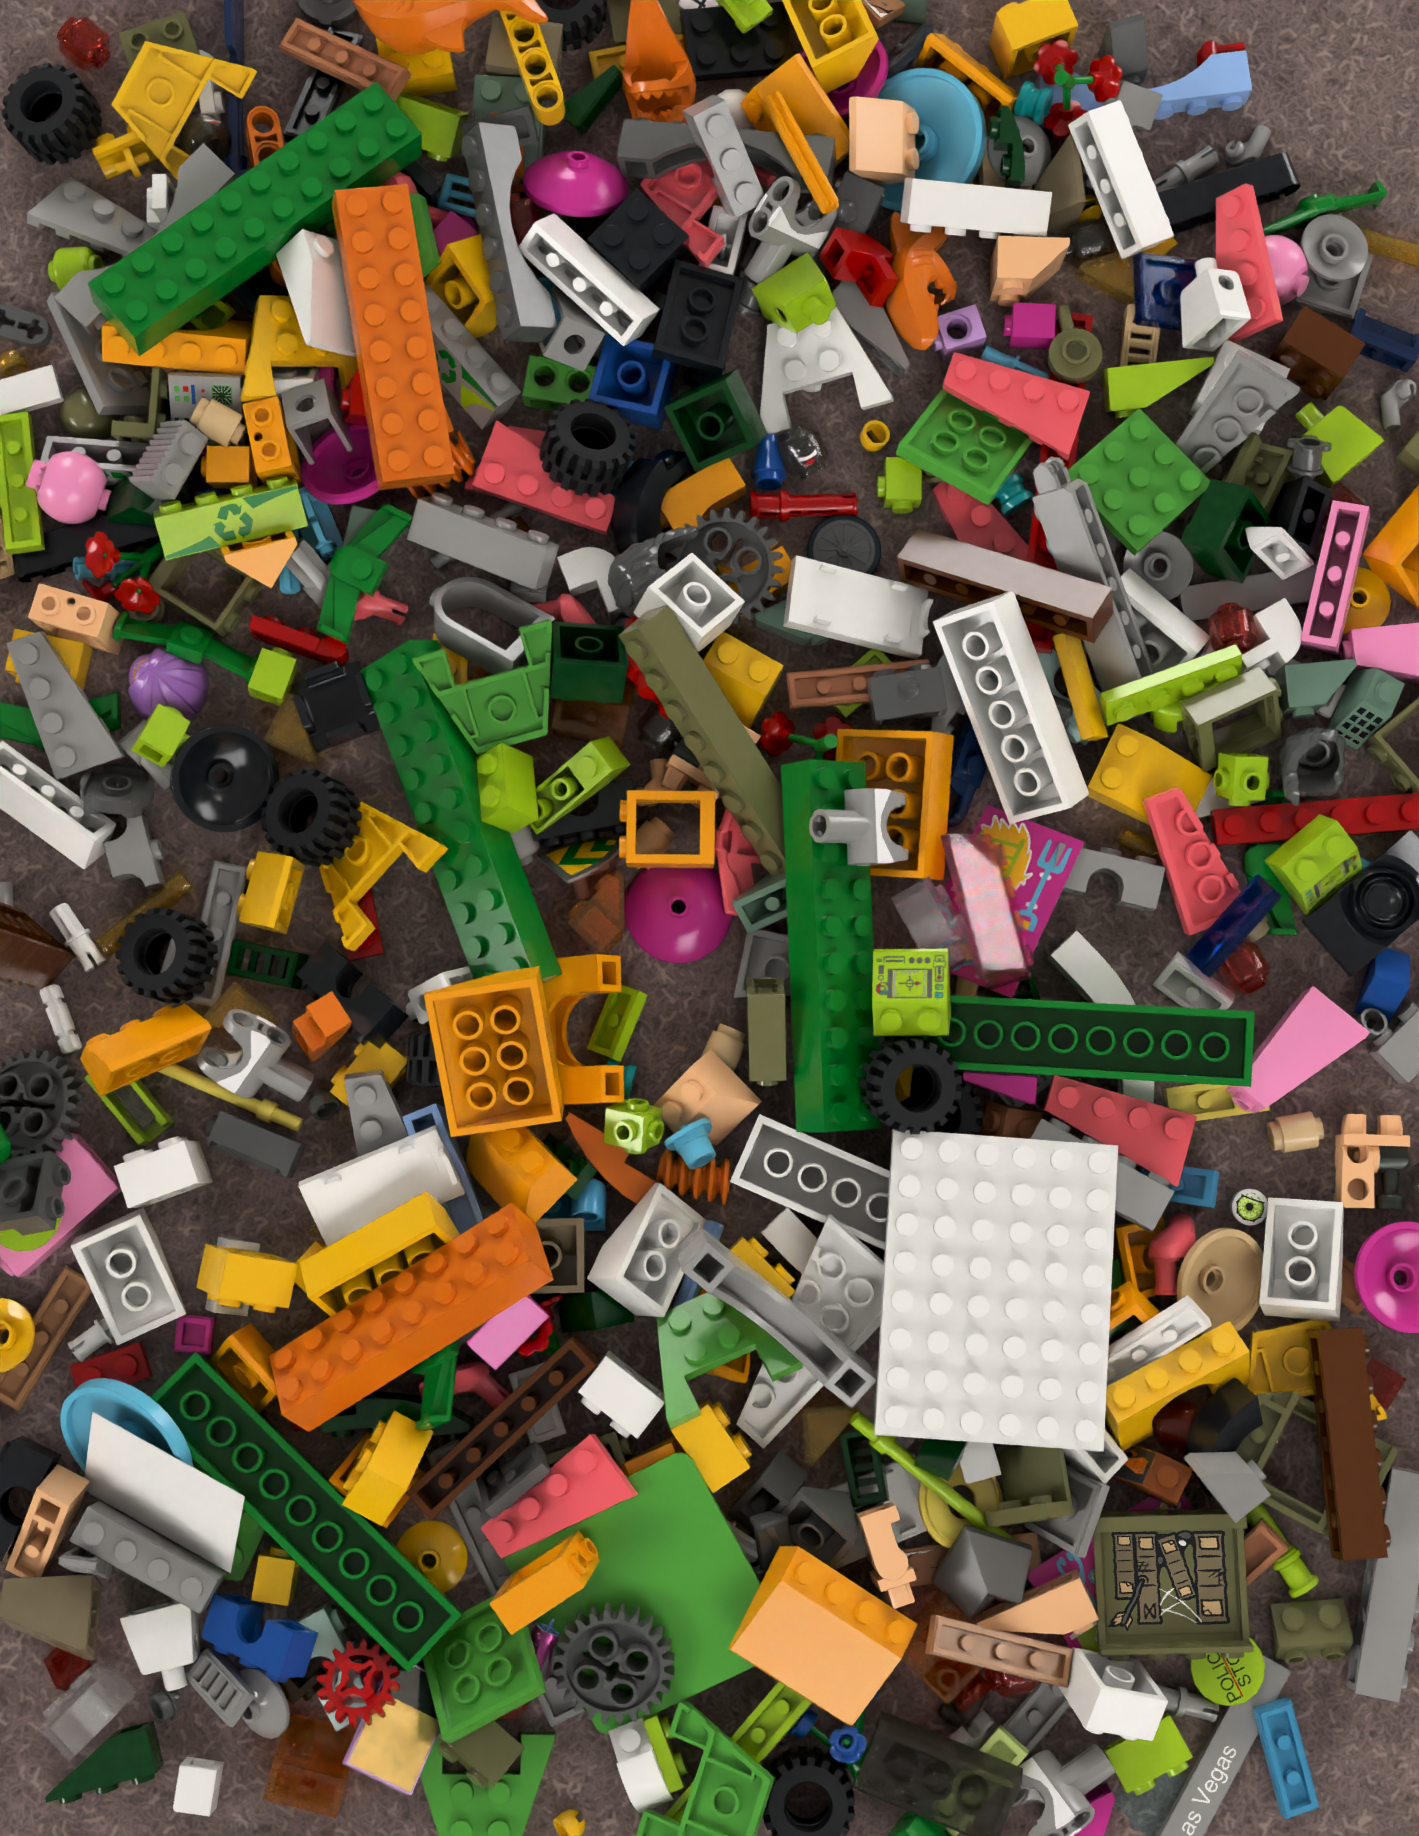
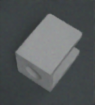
[539,288,606,372]
[281,378,353,465]

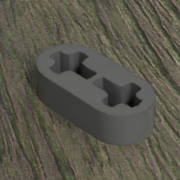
[0,304,53,349]

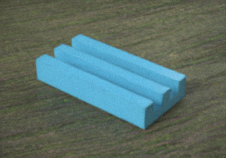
[437,173,476,219]

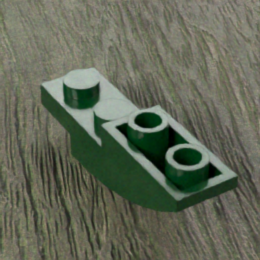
[321,1392,474,1440]

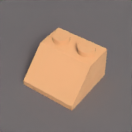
[849,96,919,186]
[989,236,1070,307]
[653,1049,762,1145]

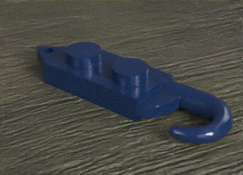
[947,712,987,828]

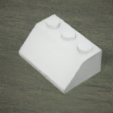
[1121,568,1211,673]

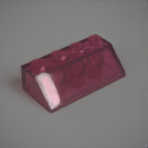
[941,834,1035,990]

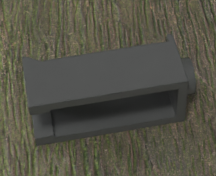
[205,1111,306,1178]

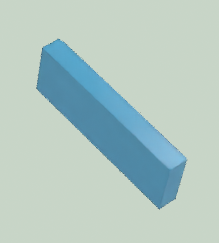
[1252,1697,1320,1819]

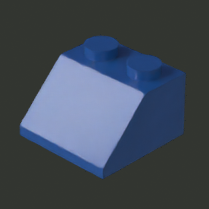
[588,334,679,430]

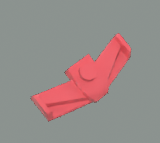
[715,808,761,916]

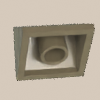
[485,14,564,82]

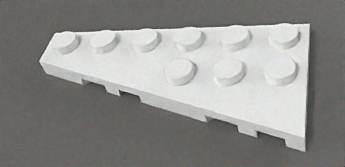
[736,1213,884,1449]

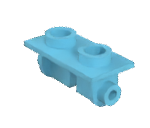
[299,487,343,562]

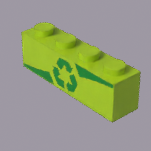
[153,475,308,560]

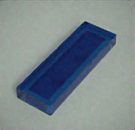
[1186,874,1283,978]

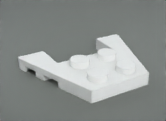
[760,306,894,435]

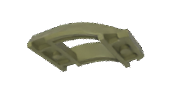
[1236,1391,1399,1538]

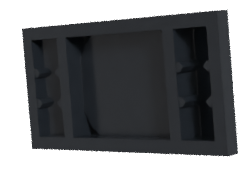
[1301,829,1419,976]

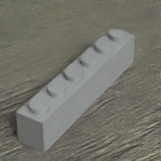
[1346,1466,1419,1702]

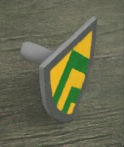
[536,836,620,899]

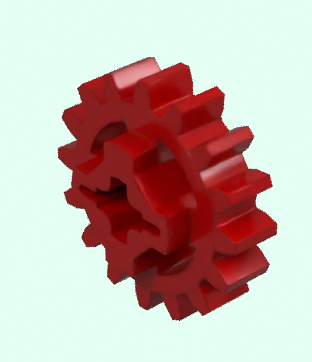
[317,1639,401,1727]

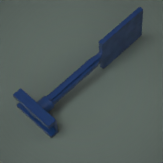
[224,0,250,178]

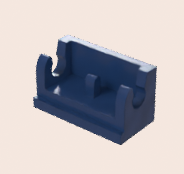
[1347,308,1419,373]

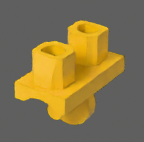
[92,125,158,180]

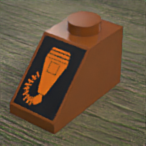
[1111,1445,1193,1509]

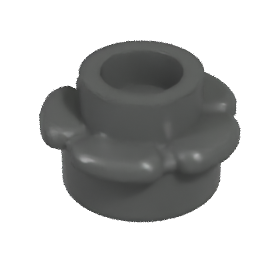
[148,1685,182,1723]

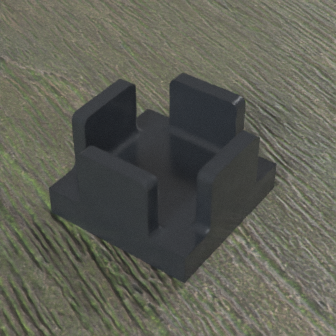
[291,661,381,753]

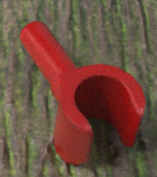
[1197,40,1245,67]

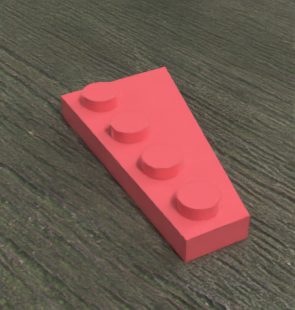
[1216,183,1283,347]
[943,352,1090,461]
[472,420,616,536]
[932,481,1028,561]
[1142,787,1254,936]
[1043,1075,1197,1187]
[480,1434,639,1558]

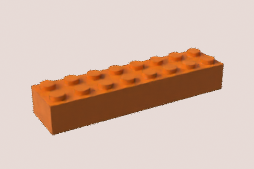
[331,184,455,490]
[269,1203,554,1432]

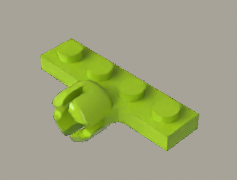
[0,412,45,555]
[1100,644,1242,733]

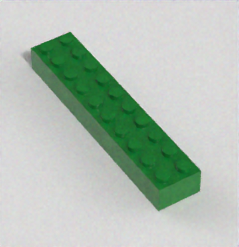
[88,82,422,356]
[360,640,562,983]
[781,760,881,1132]
[877,995,1255,1087]
[150,1352,464,1673]

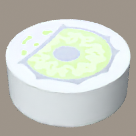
[1230,1189,1268,1225]

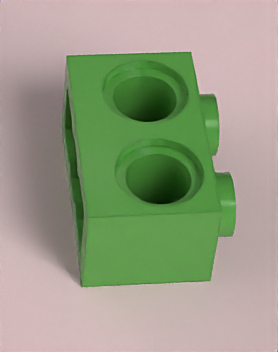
[522,353,597,411]

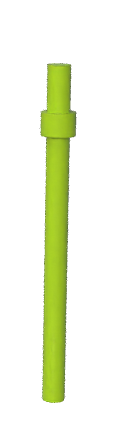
[849,1411,1015,1540]

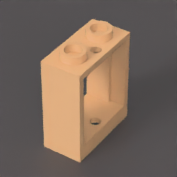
[28,583,124,655]

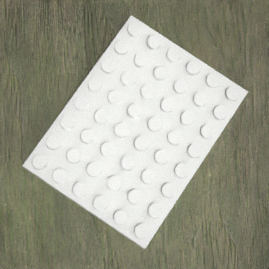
[874,1129,1118,1452]

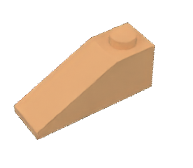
[5,1464,90,1578]
[976,1569,1099,1635]

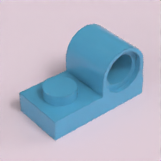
[1141,1166,1220,1208]
[540,1179,607,1231]

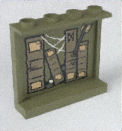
[1092,1508,1254,1661]

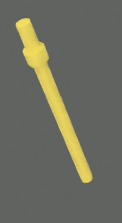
[106,1034,303,1132]

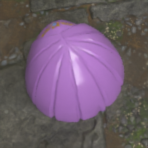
[128,646,209,721]

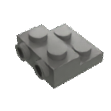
[0,1150,71,1235]

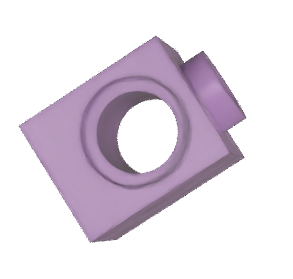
[932,304,987,360]

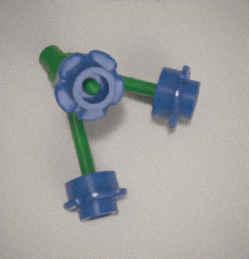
[788,1685,883,1779]

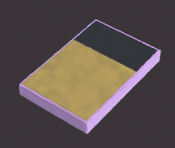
[342,1659,440,1796]

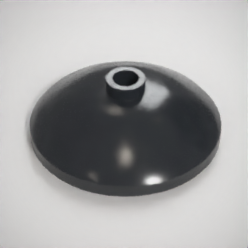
[170,724,279,832]

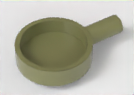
[1048,305,1103,384]

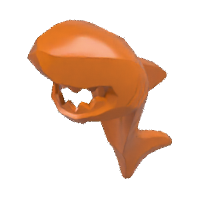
[352,0,548,55]
[622,0,696,124]
[884,211,957,351]

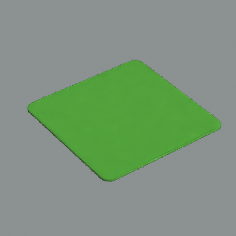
[503,1452,761,1734]

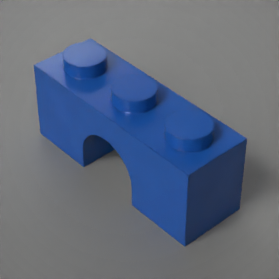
[201,1593,318,1682]

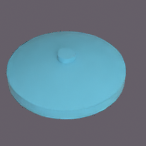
[855,68,987,214]
[60,1378,193,1472]

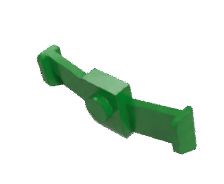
[1263,181,1387,236]
[316,504,413,645]
[112,611,259,684]
[0,691,121,749]
[1243,791,1298,936]
[411,1340,459,1431]

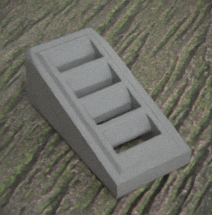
[58,1546,112,1578]
[187,1648,255,1727]

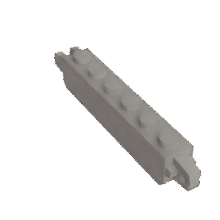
[1032,456,1154,718]

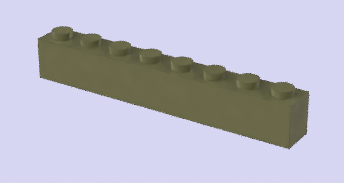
[618,605,785,875]

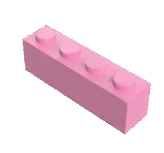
[1300,500,1370,655]

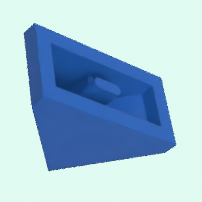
[1354,948,1410,1024]

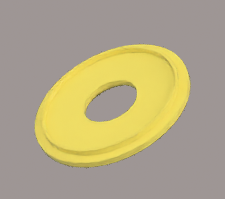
[918,1463,1003,1549]

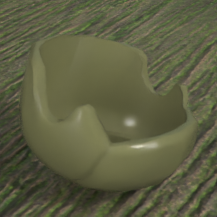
[59,388,118,440]

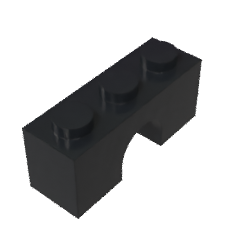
[531,778,641,849]
[297,941,409,1049]
[0,1436,62,1562]

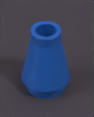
[751,434,786,490]

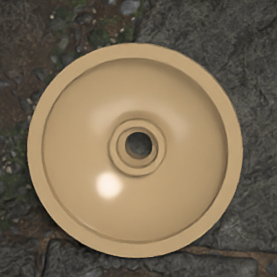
[1177,1228,1263,1335]

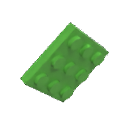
[896,388,1035,506]
[1068,408,1210,556]
[422,1595,547,1744]

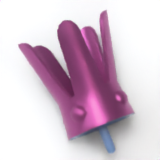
[530,1619,560,1678]

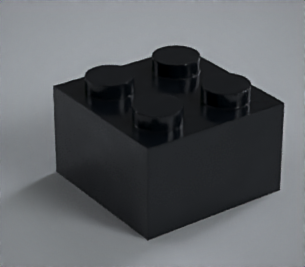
[588,188,689,296]

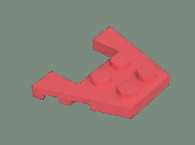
[640,161,776,268]

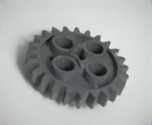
[666,508,784,626]
[0,1048,86,1159]
[552,1602,675,1725]

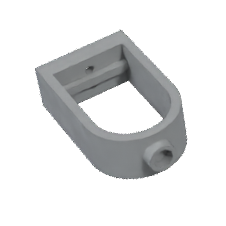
[429,577,556,674]

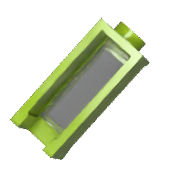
[85,1075,175,1146]

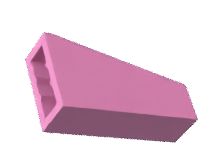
[1339,623,1419,684]
[1226,986,1370,1114]
[0,1133,122,1277]

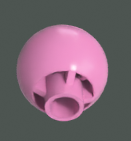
[1265,235,1309,306]
[26,451,112,524]

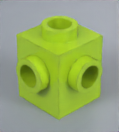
[1213,753,1270,806]
[604,1098,664,1154]

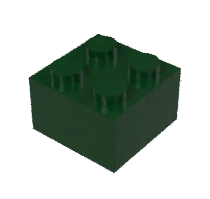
[664,369,768,472]
[1181,479,1273,584]
[549,621,627,704]

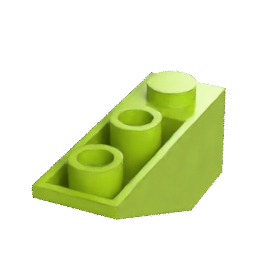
[529,736,630,835]

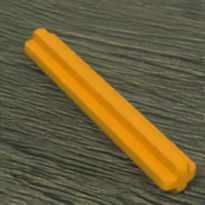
[763,91,839,214]

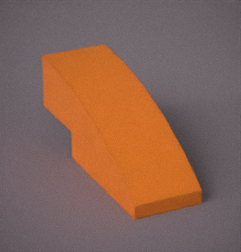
[292,991,352,1063]
[565,1112,655,1204]

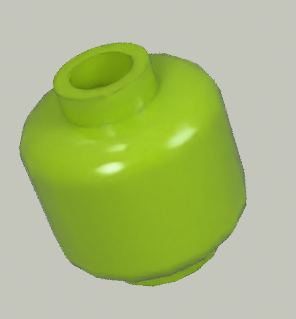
[48,246,104,290]

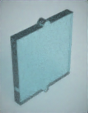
[1114,1773,1185,1836]

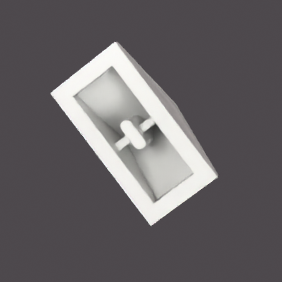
[699,205,748,276]

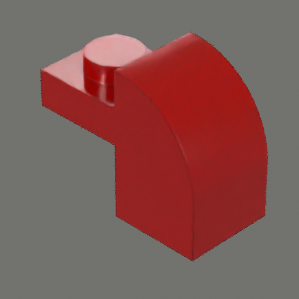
[819,227,899,308]

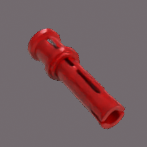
[749,490,857,522]

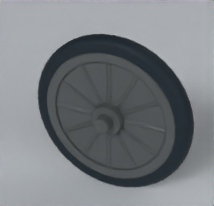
[886,24,933,80]
[807,514,881,575]

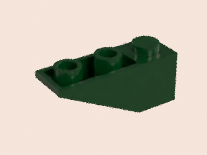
[45,1720,164,1804]

